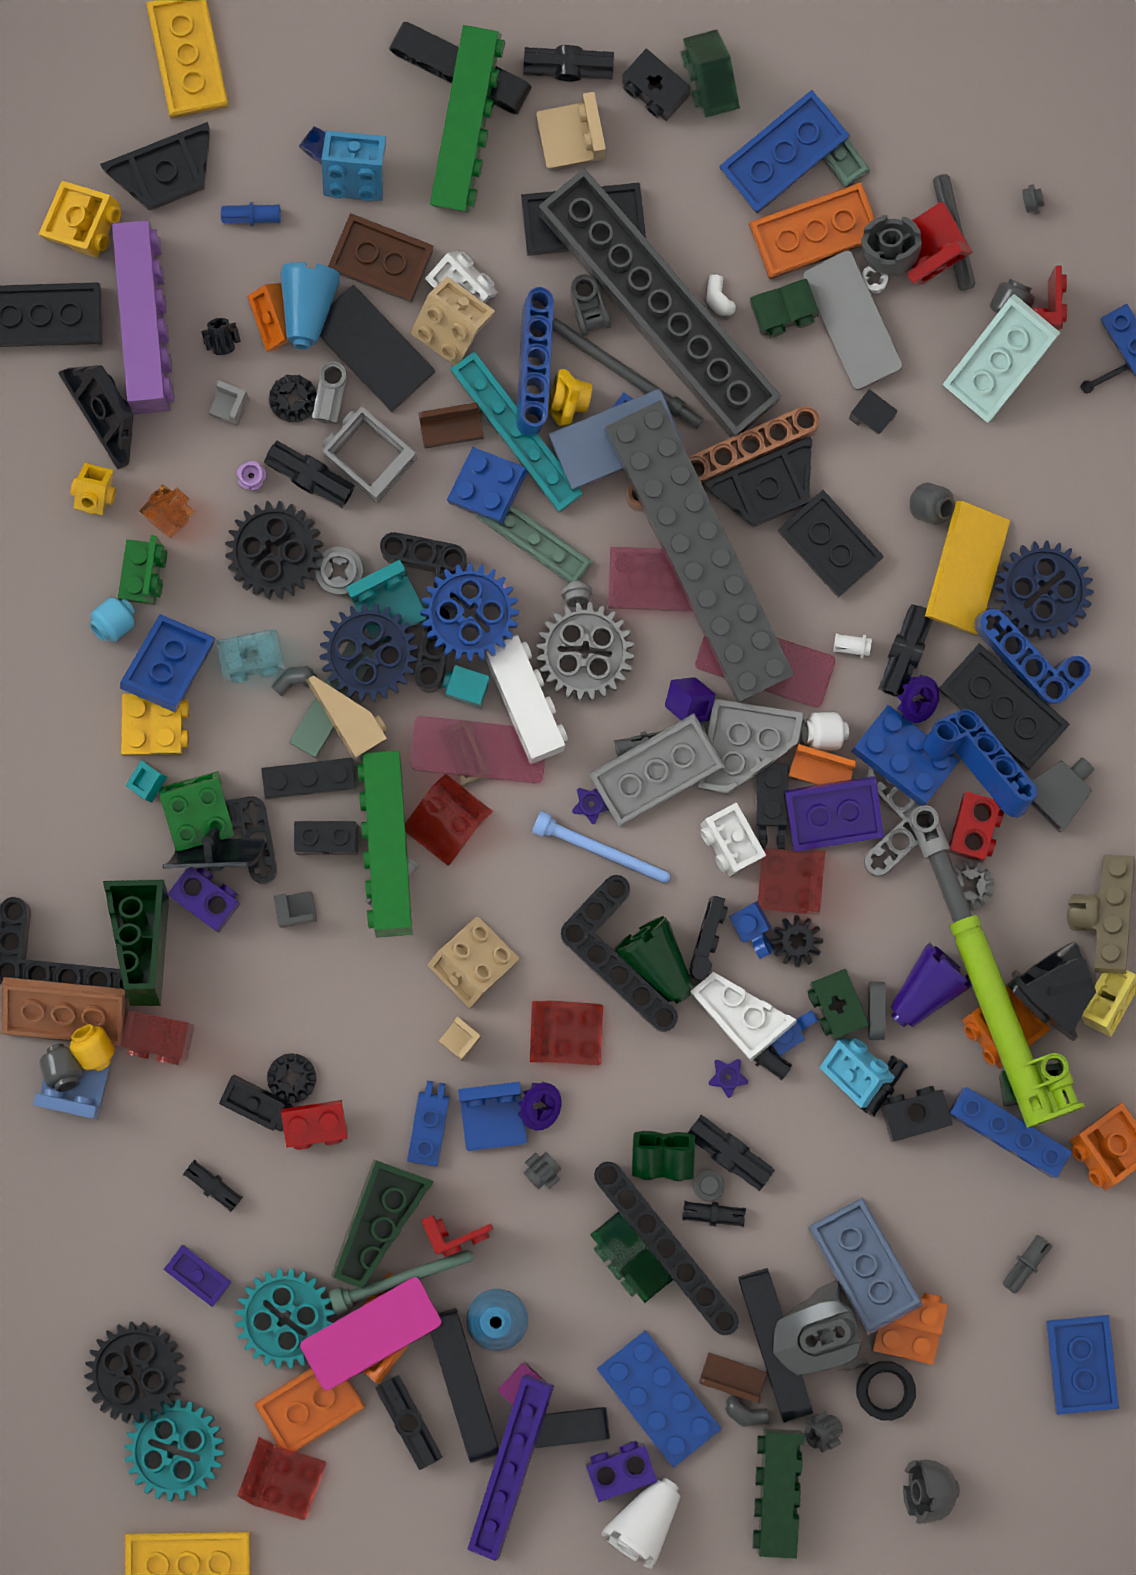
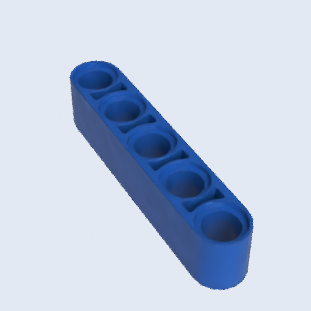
[516,287,554,436]

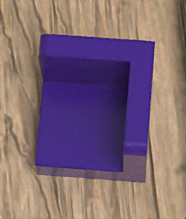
[665,677,716,722]

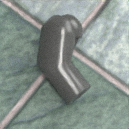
[271,666,317,696]
[726,1395,769,1426]

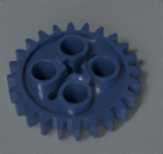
[994,540,1094,639]
[319,603,418,702]

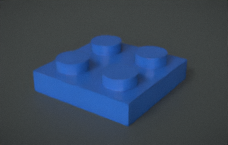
[447,447,528,524]

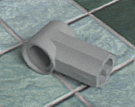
[312,361,348,424]

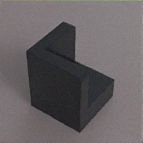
[849,389,898,434]

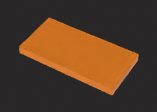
[749,182,875,280]

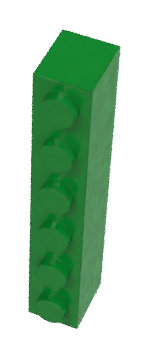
[430,25,505,213]
[358,750,413,938]

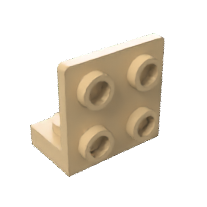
[536,92,606,170]
[411,276,495,366]
[427,917,519,1009]

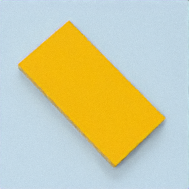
[146,0,229,118]
[925,501,1010,635]
[125,1531,251,1575]

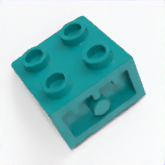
[346,560,426,645]

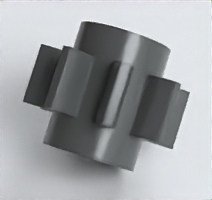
[524,1152,561,1190]
[805,1411,843,1453]

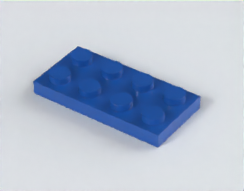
[719,90,850,214]
[597,1330,721,1468]

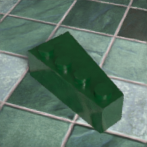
[103,880,169,1006]
[752,1428,804,1559]

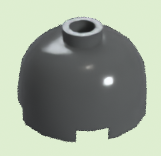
[861,215,921,276]
[903,1460,960,1524]

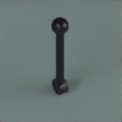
[1081,363,1131,394]

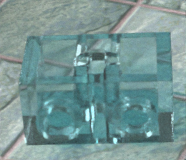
[216,629,285,683]

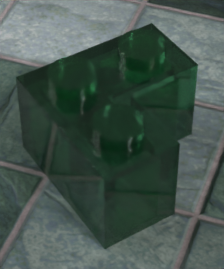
[680,29,740,118]
[590,1211,673,1303]

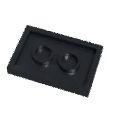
[778,490,884,598]

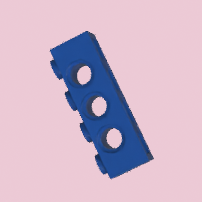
[949,1087,1072,1178]

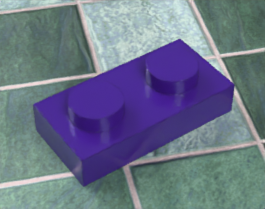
[163,1245,232,1307]

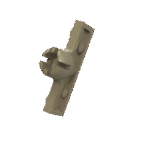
[1067,855,1135,974]

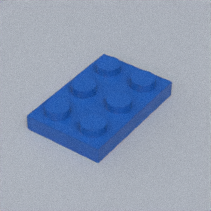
[120,614,215,712]
[851,705,960,806]
[1046,1315,1119,1415]

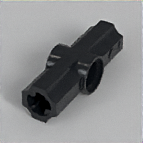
[523,45,614,82]
[264,440,355,508]
[878,604,933,697]
[688,1114,775,1191]
[375,1375,443,1470]

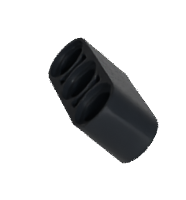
[535,1407,610,1448]

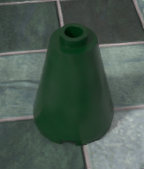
[615,916,693,1004]

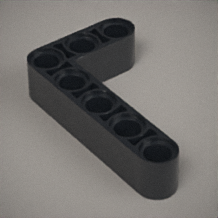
[380,532,467,693]
[561,875,678,1032]
[0,897,127,999]

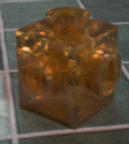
[139,484,195,538]

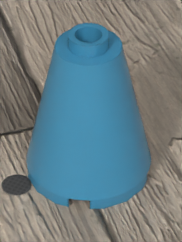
[280,262,340,350]
[466,1289,528,1351]

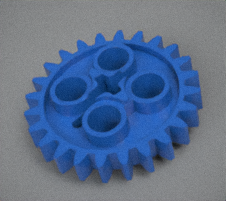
[420,563,520,663]

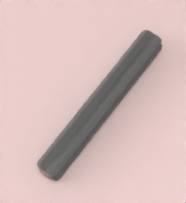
[933,174,975,290]

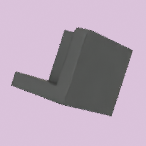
[273,892,317,928]

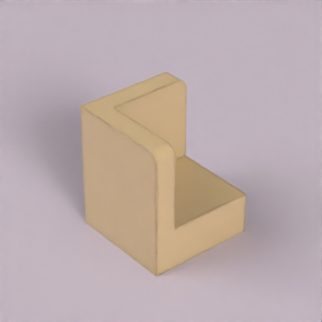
[439,1016,481,1060]

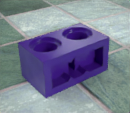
[167,868,240,933]
[586,1441,657,1502]

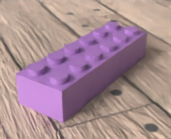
[112,220,175,414]

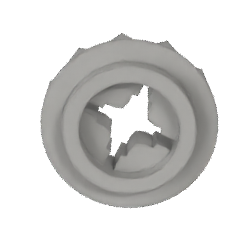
[315,547,363,595]
[954,861,994,910]

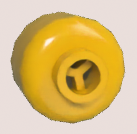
[69,1024,115,1071]

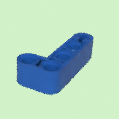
[974,609,1091,705]
[923,709,1037,818]

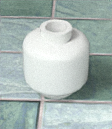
[802,712,849,751]

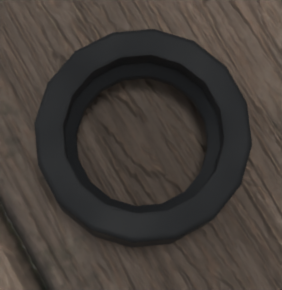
[856,1361,916,1421]

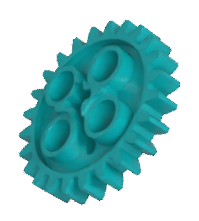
[235,1268,335,1369]
[124,1399,226,1502]

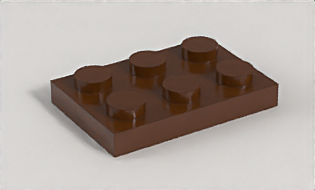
[328,213,434,303]

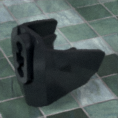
[1007,942,1096,1042]

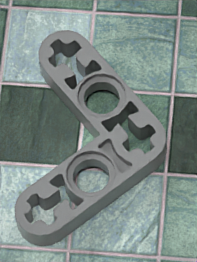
[864,767,934,877]

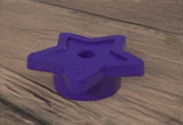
[572,788,609,824]
[709,1059,748,1098]

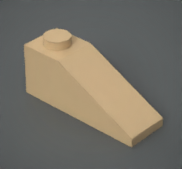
[306,676,387,758]

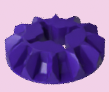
[897,674,939,723]
[517,1081,562,1131]

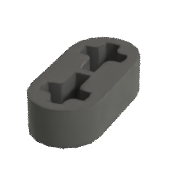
[868,981,886,1040]

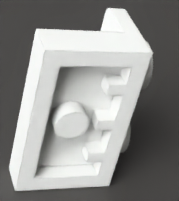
[425,251,498,303]
[700,802,766,877]

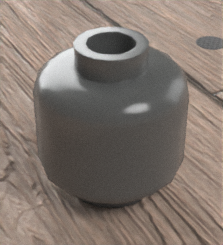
[990,279,1035,314]
[910,482,955,525]
[40,1044,84,1092]

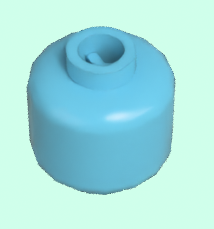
[89,597,135,642]

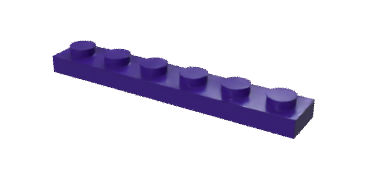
[467,1374,554,1561]

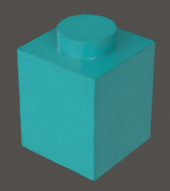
[442,665,490,709]

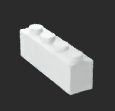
[484,635,568,765]

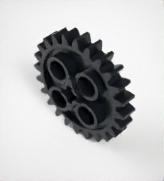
[225,501,324,599]
[84,1321,186,1424]

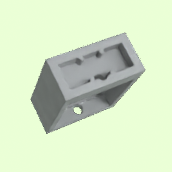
[322,406,417,503]

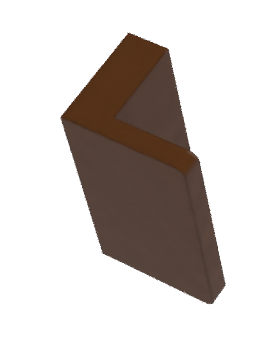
[418,402,484,449]
[699,1352,767,1403]

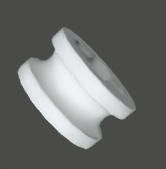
[862,266,888,294]

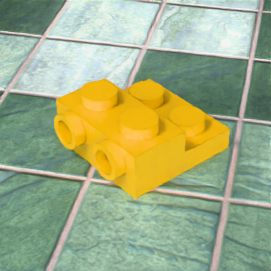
[38,181,121,258]
[121,694,189,756]

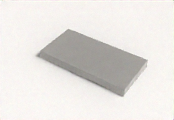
[588,713,725,827]

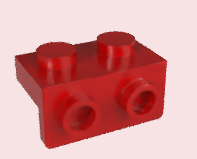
[281,1100,348,1150]

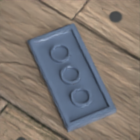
[549,388,683,491]
[809,1197,923,1335]

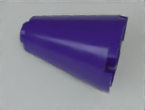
[891,942,972,1027]

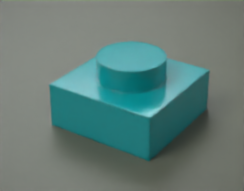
[125,760,167,803]

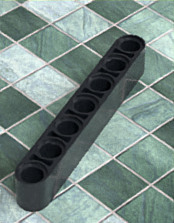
[594,1161,739,1335]

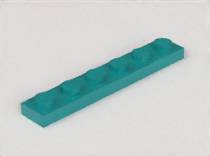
[450,351,583,513]

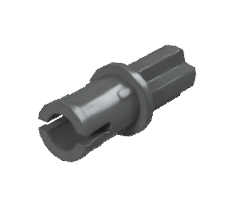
[1003,1235,1053,1293]

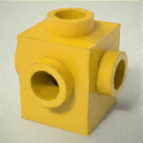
[70,463,116,516]

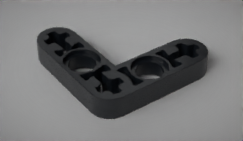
[226,796,277,884]

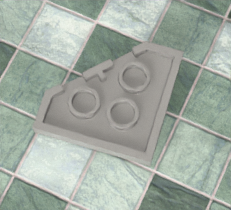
[698,699,805,794]

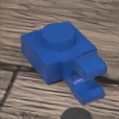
[729,901,775,959]
[772,1010,818,1056]

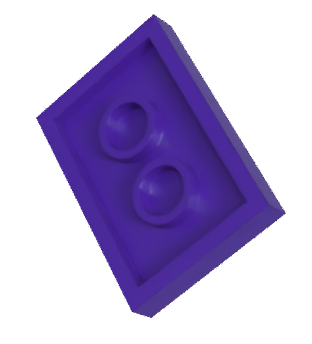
[784,776,884,852]

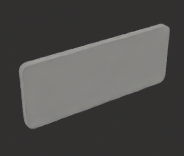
[803,251,903,390]

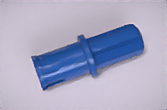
[221,202,281,226]

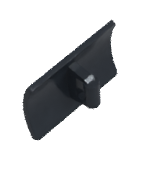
[163,827,265,871]

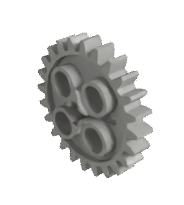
[536,602,634,701]

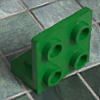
[118,535,167,605]
[159,771,234,851]

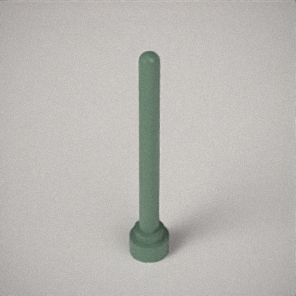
[329,1250,473,1315]

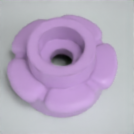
[237,461,267,490]

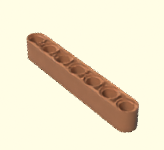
[627,406,820,511]

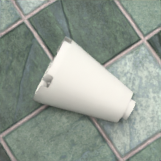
[601,1478,681,1569]

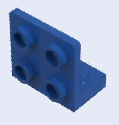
[458,1082,527,1151]

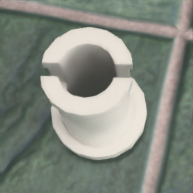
[833,633,872,658]

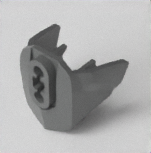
[773,1280,869,1375]

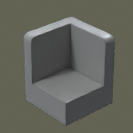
[209,380,249,426]

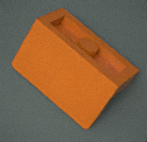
[247,283,289,352]
[788,744,857,785]

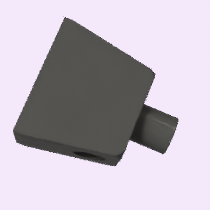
[1031,757,1094,832]

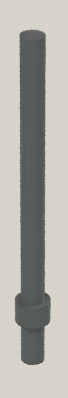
[552,318,704,428]

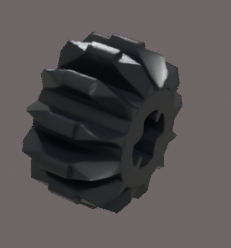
[771,915,823,968]

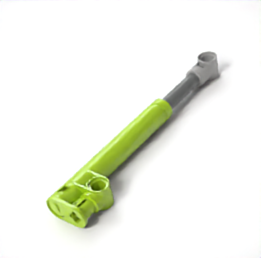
[911,805,1086,1128]

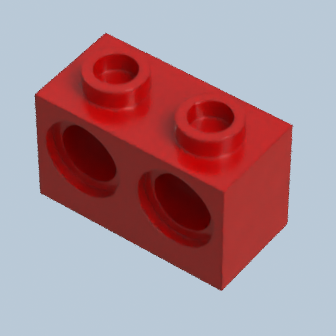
[948,791,1004,862]

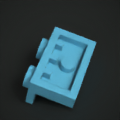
[819,1038,895,1108]

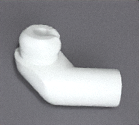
[706,275,736,317]

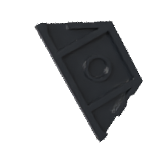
[101,122,210,211]
[58,365,133,470]
[704,437,812,527]

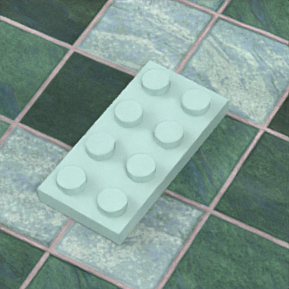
[942,294,1061,423]

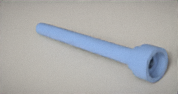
[531,811,671,883]

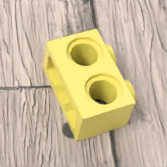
[1081,970,1136,1037]

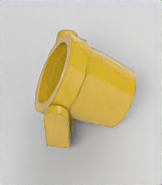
[548,369,592,426]

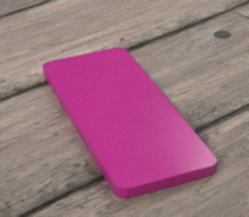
[300,1277,442,1390]

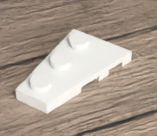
[690,972,797,1062]

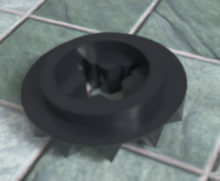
[269,374,317,422]
[267,1053,316,1103]

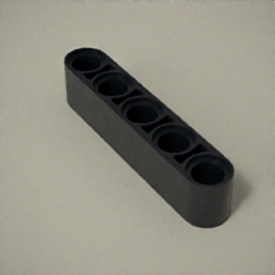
[389,22,532,114]
[738,1268,813,1423]
[430,1308,499,1463]

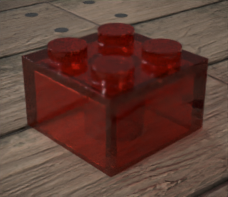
[120,1010,195,1065]

